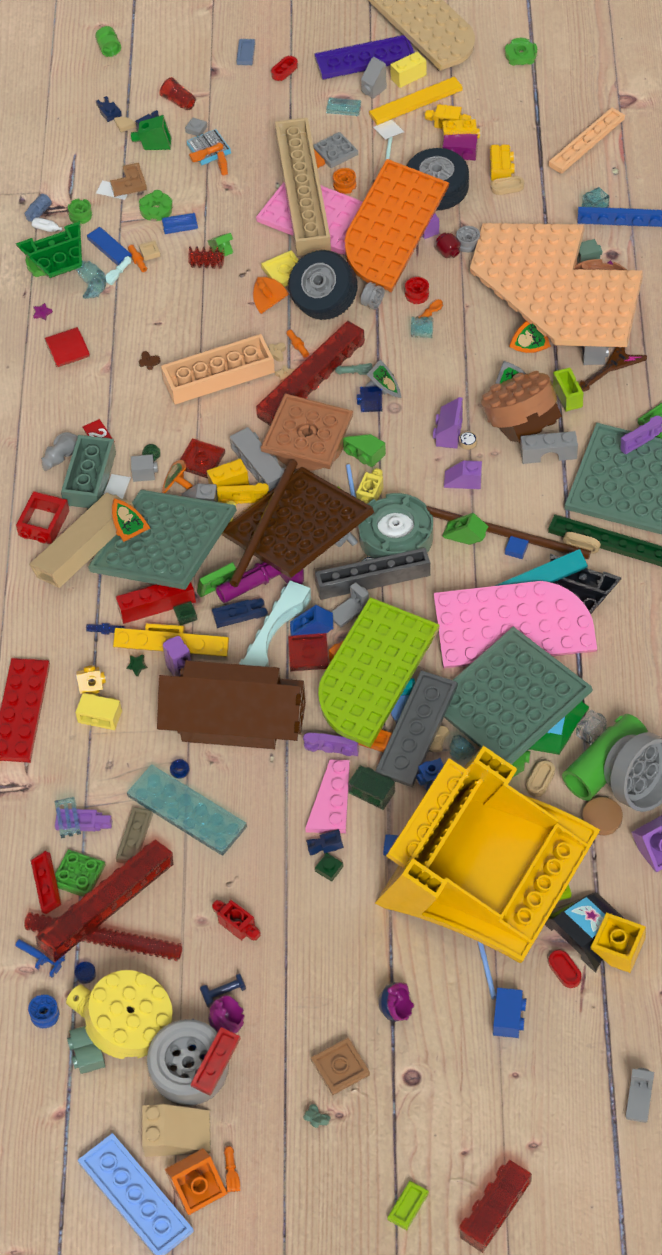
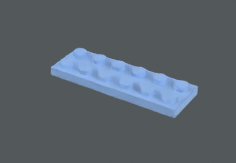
[78,1133,194,1255]

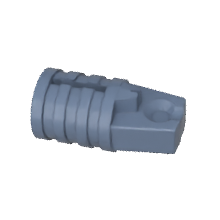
[25,193,52,222]

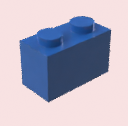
[493,988,527,1038]

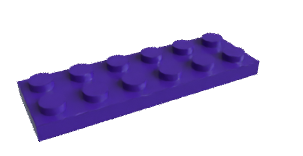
[314,35,415,80]

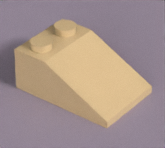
[142,1104,211,1157]

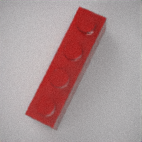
[116,582,196,624]

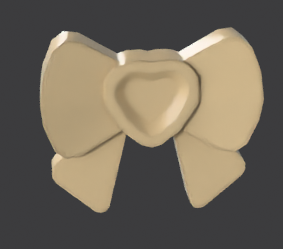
[430,726,450,752]

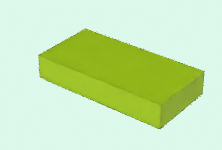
[387,1180,429,1231]

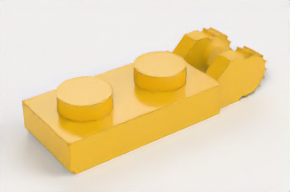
[217,483,269,504]

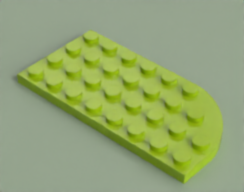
[319,597,440,748]

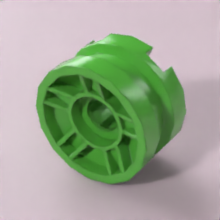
[68,199,92,224]

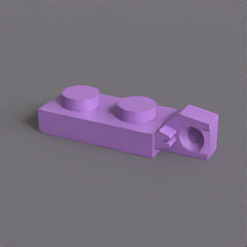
[55,809,113,831]

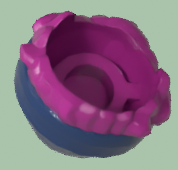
[378,982,414,1022]

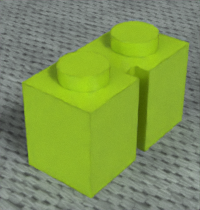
[553,367,584,412]

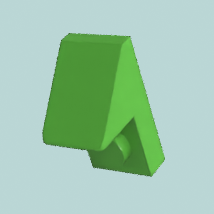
[207,233,233,258]

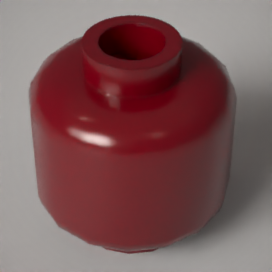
[436,232,461,258]

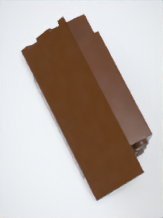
[157,660,306,749]

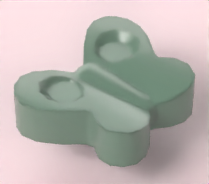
[303,1104,331,1128]

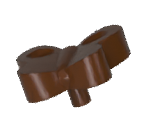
[139,351,161,370]

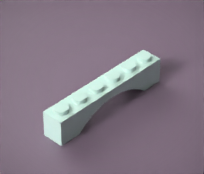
[239,581,311,667]

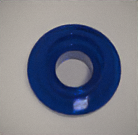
[170,759,190,779]

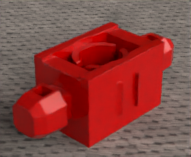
[212,900,261,941]

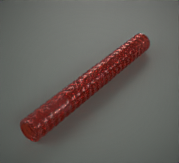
[24,912,182,962]

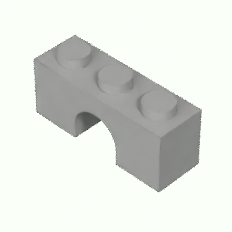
[520,431,578,464]

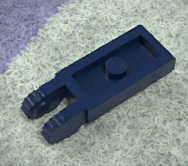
[212,598,268,628]

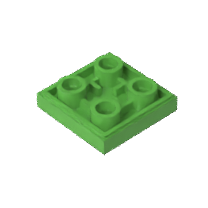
[55,849,106,899]

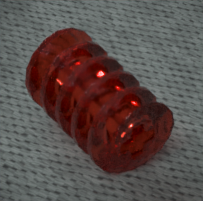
[188,246,225,269]

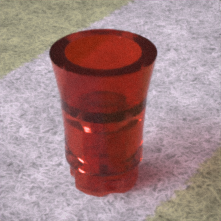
[160,77,196,110]

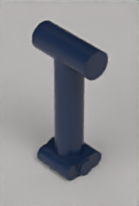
[200,974,246,1007]

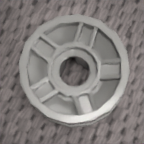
[456,226,480,253]
[361,282,385,310]

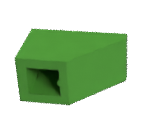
[343,434,386,468]

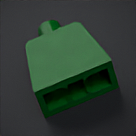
[131,115,172,150]

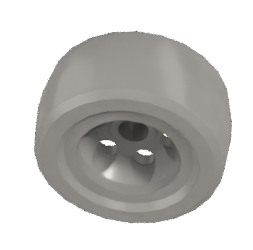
[147,1019,229,1106]

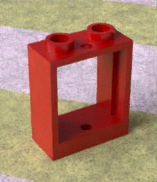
[16,491,69,544]

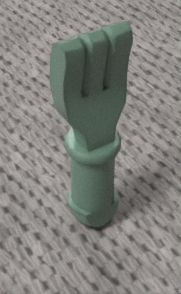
[335,363,373,375]

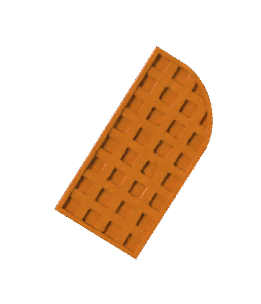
[345,159,449,292]

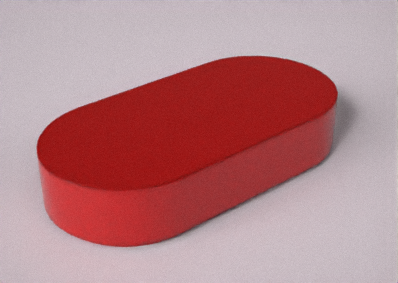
[548,950,582,988]

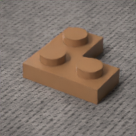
[110,163,147,197]

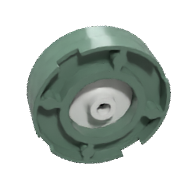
[358,493,434,559]

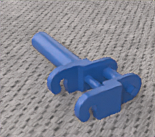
[15,939,65,978]

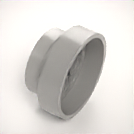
[604,732,662,812]

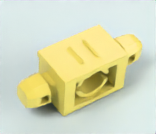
[356,468,384,504]

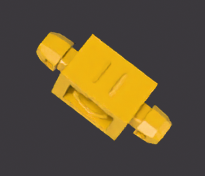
[425,104,471,129]

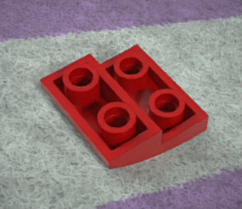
[44,327,90,368]

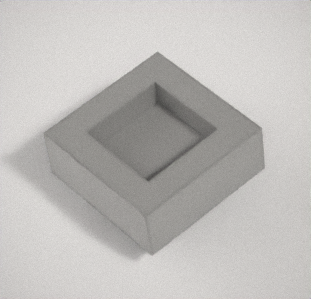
[185,117,208,136]

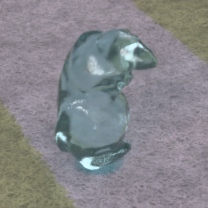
[76,260,106,299]

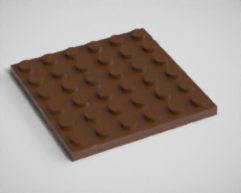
[222,467,374,578]

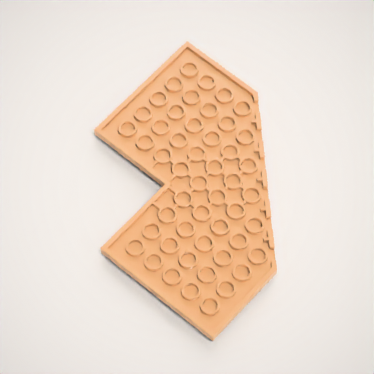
[470,223,643,347]

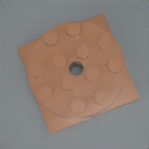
[261,394,353,471]

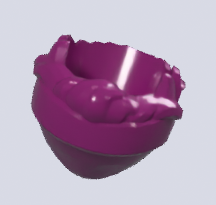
[208,995,245,1034]

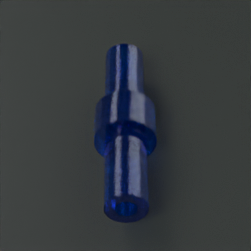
[86,623,125,635]

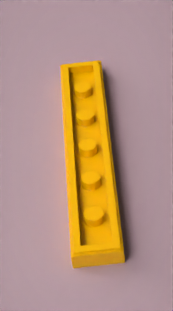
[369,76,463,125]

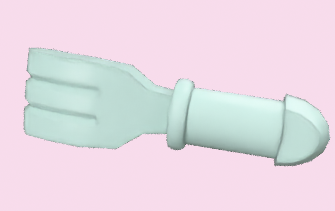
[103,256,132,285]

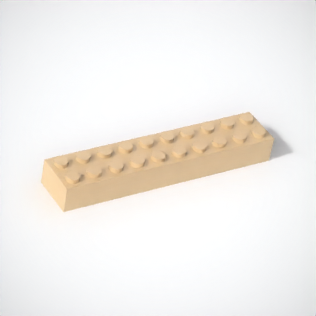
[275,117,331,256]

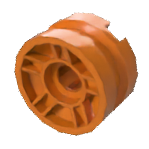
[333,168,357,194]

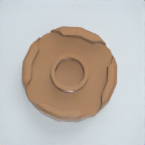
[582,797,623,836]

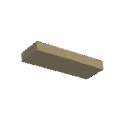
[116,807,153,866]

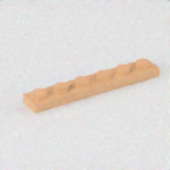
[549,108,625,174]

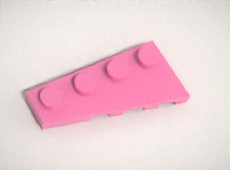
[305,760,350,833]

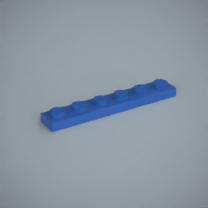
[577,207,662,227]

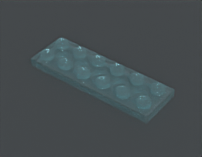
[127,764,247,856]

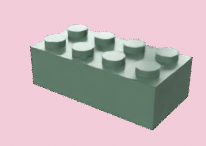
[61,435,116,508]

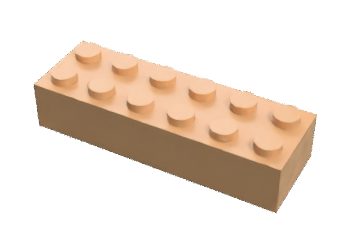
[161,334,275,405]

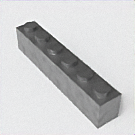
[315,548,431,600]

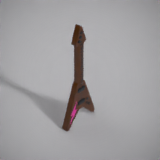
[579,347,647,392]

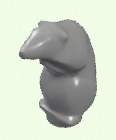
[41,432,78,471]

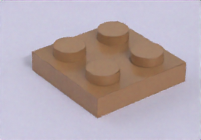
[311,1038,370,1096]

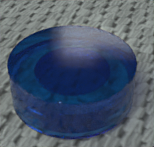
[75,962,96,984]

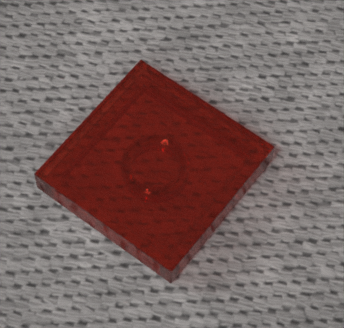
[180,438,225,479]
[288,633,329,672]

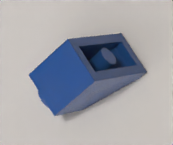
[290,605,333,639]

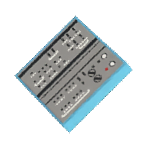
[186,129,231,165]

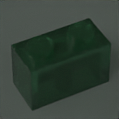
[348,765,395,810]

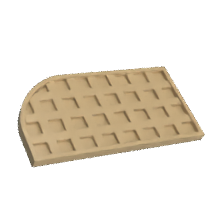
[368,0,475,71]

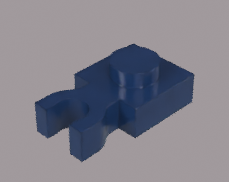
[96,96,122,122]
[306,829,344,856]

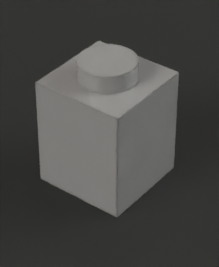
[131,455,158,482]

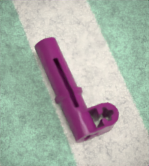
[216,562,304,604]

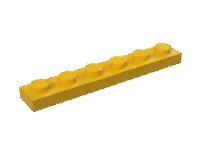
[113,628,229,657]

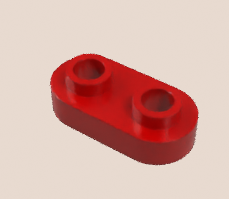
[271,56,298,81]

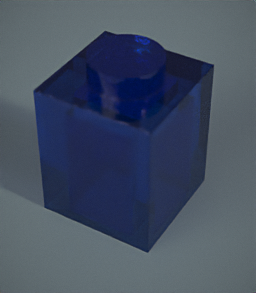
[357,386,382,412]

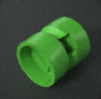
[95,26,121,57]

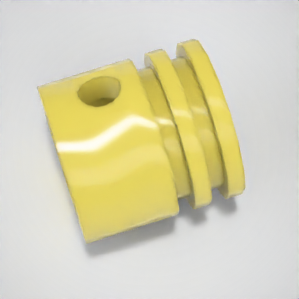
[66,984,91,1019]

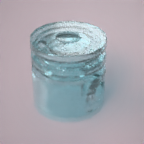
[411,316,434,338]

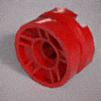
[405,277,429,304]

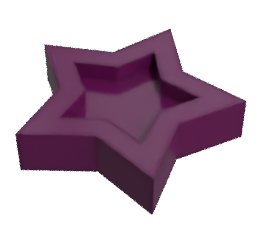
[33,303,53,321]

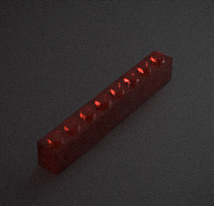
[256,321,365,426]
[35,839,174,963]

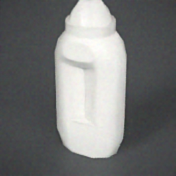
[32,217,62,232]

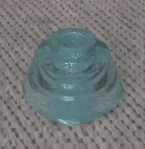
[449,735,475,760]

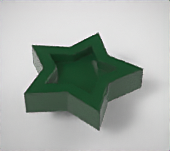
[126,654,148,676]

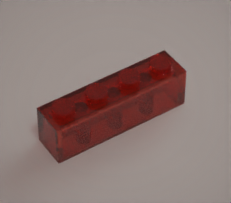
[459,1159,532,1253]

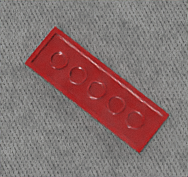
[0,658,50,763]

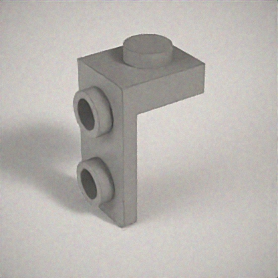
[332,582,369,628]
[626,1068,654,1123]

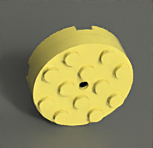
[83,970,172,1059]

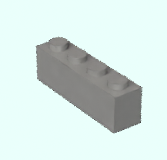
[230,427,285,493]

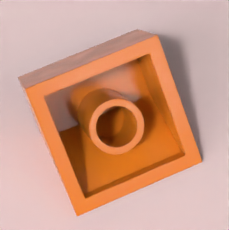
[164,1148,227,1215]

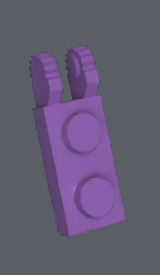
[621,415,662,454]
[303,732,359,756]

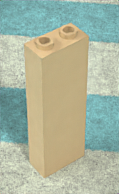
[29,492,134,588]

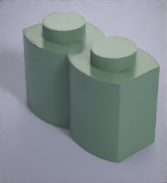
[67,1026,106,1074]

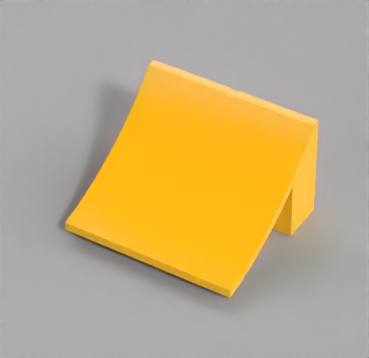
[375,746,600,963]

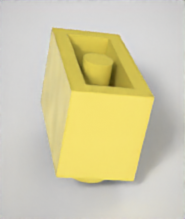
[390,52,427,88]
[76,693,122,730]

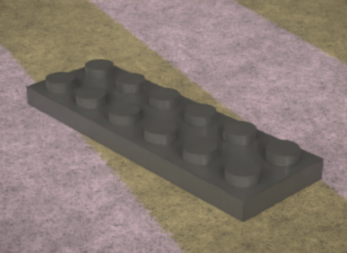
[375,670,458,788]

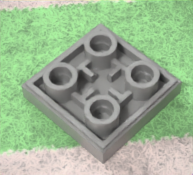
[313,132,358,168]

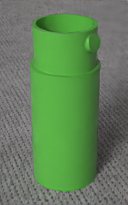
[562,714,648,801]

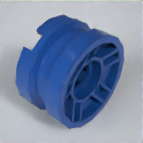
[28,994,60,1029]

